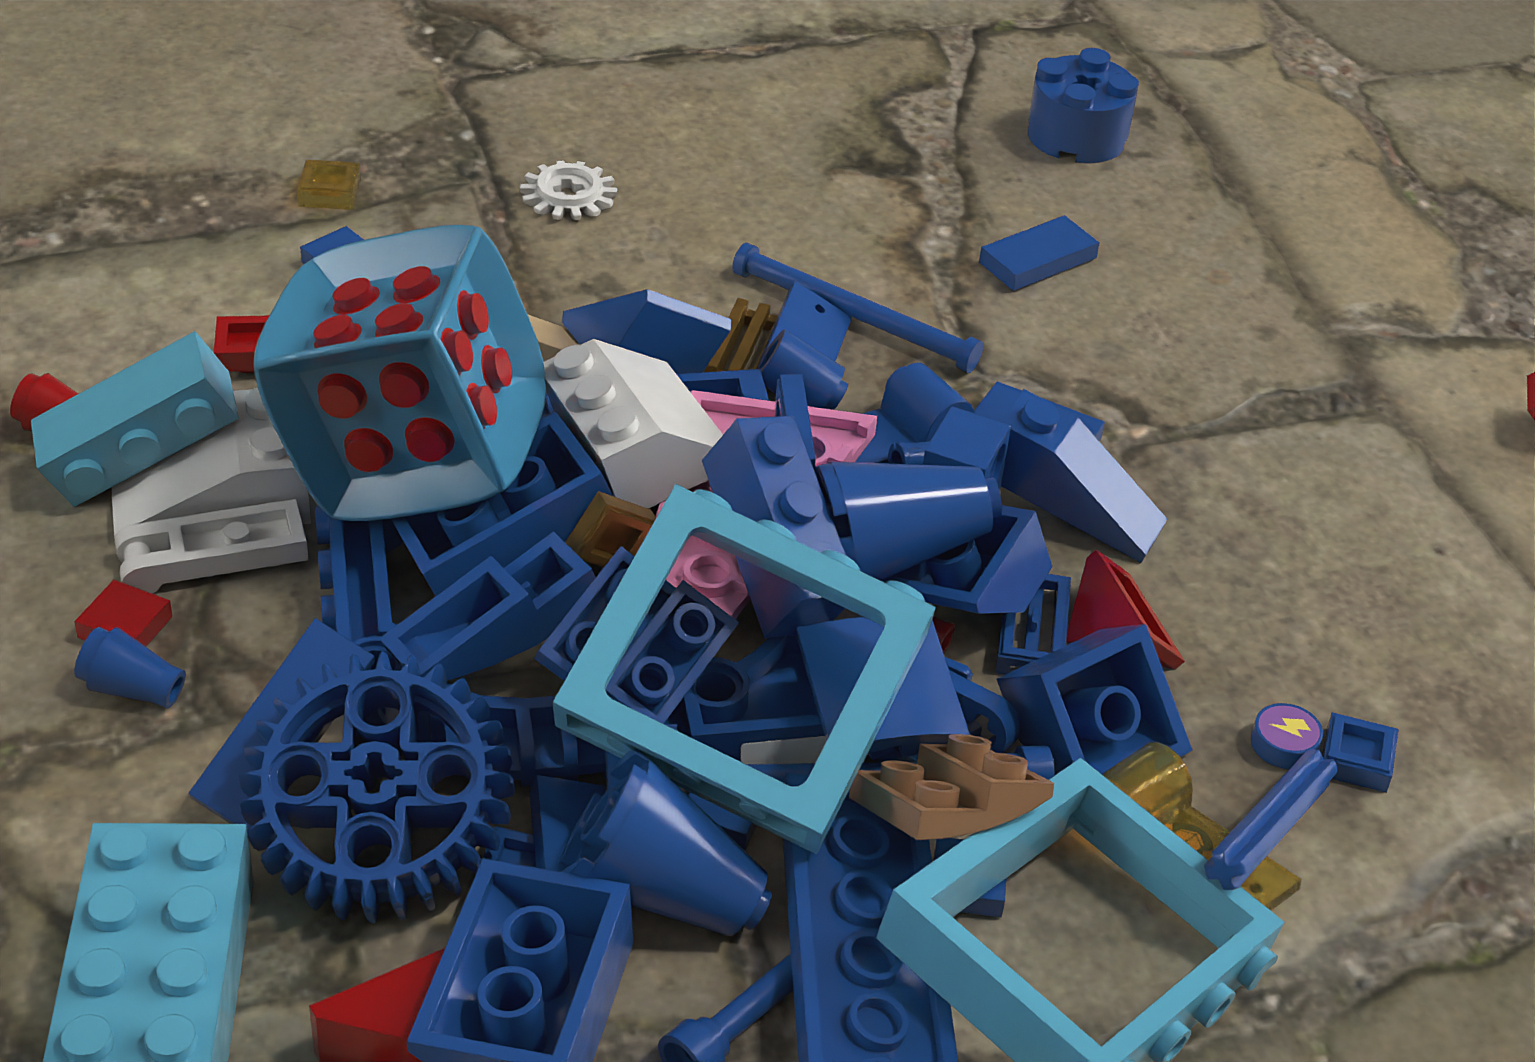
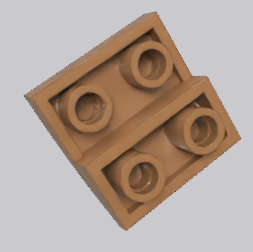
[849,734,1055,840]

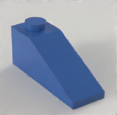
[1000,389,1167,563]

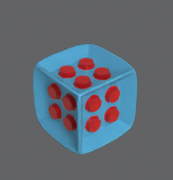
[254,225,546,521]

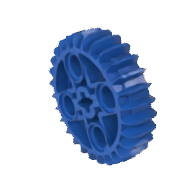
[238,651,515,924]

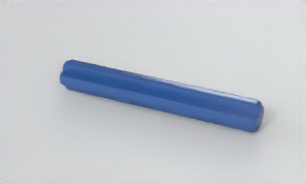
[1204,749,1337,890]

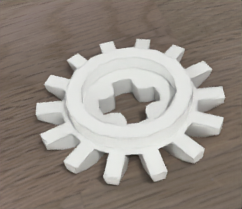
[520,161,617,220]

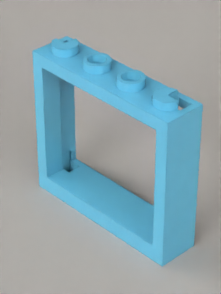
[876,758,1285,1062]

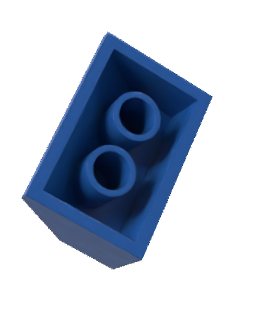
[407,858,634,1062]

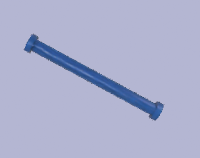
[732,242,983,373]

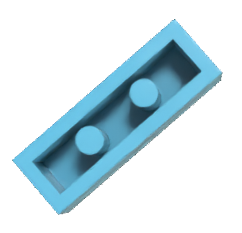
[31,331,239,507]

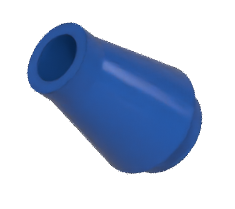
[74,627,186,709]

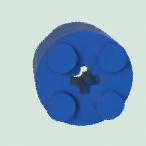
[1028,48,1139,163]

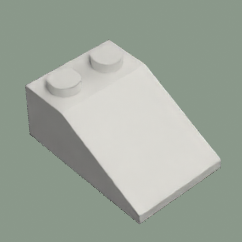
[112,387,311,538]

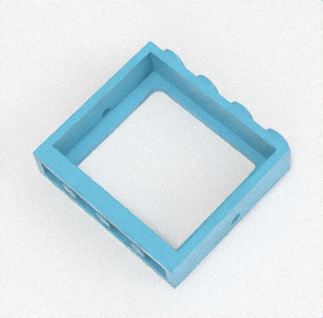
[553,484,936,854]

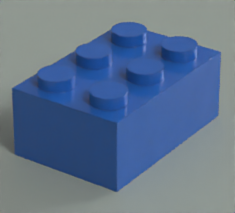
[391,412,613,597]

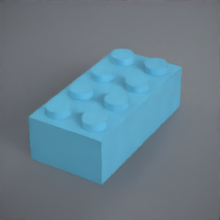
[43,823,254,1062]

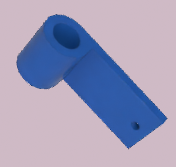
[756,281,852,410]
[855,363,974,463]

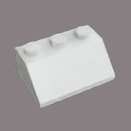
[543,339,723,508]

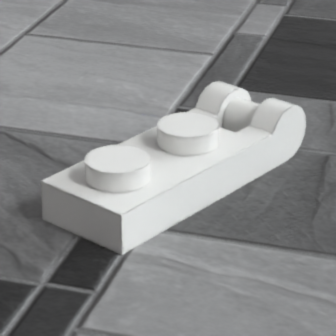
[114,499,308,594]

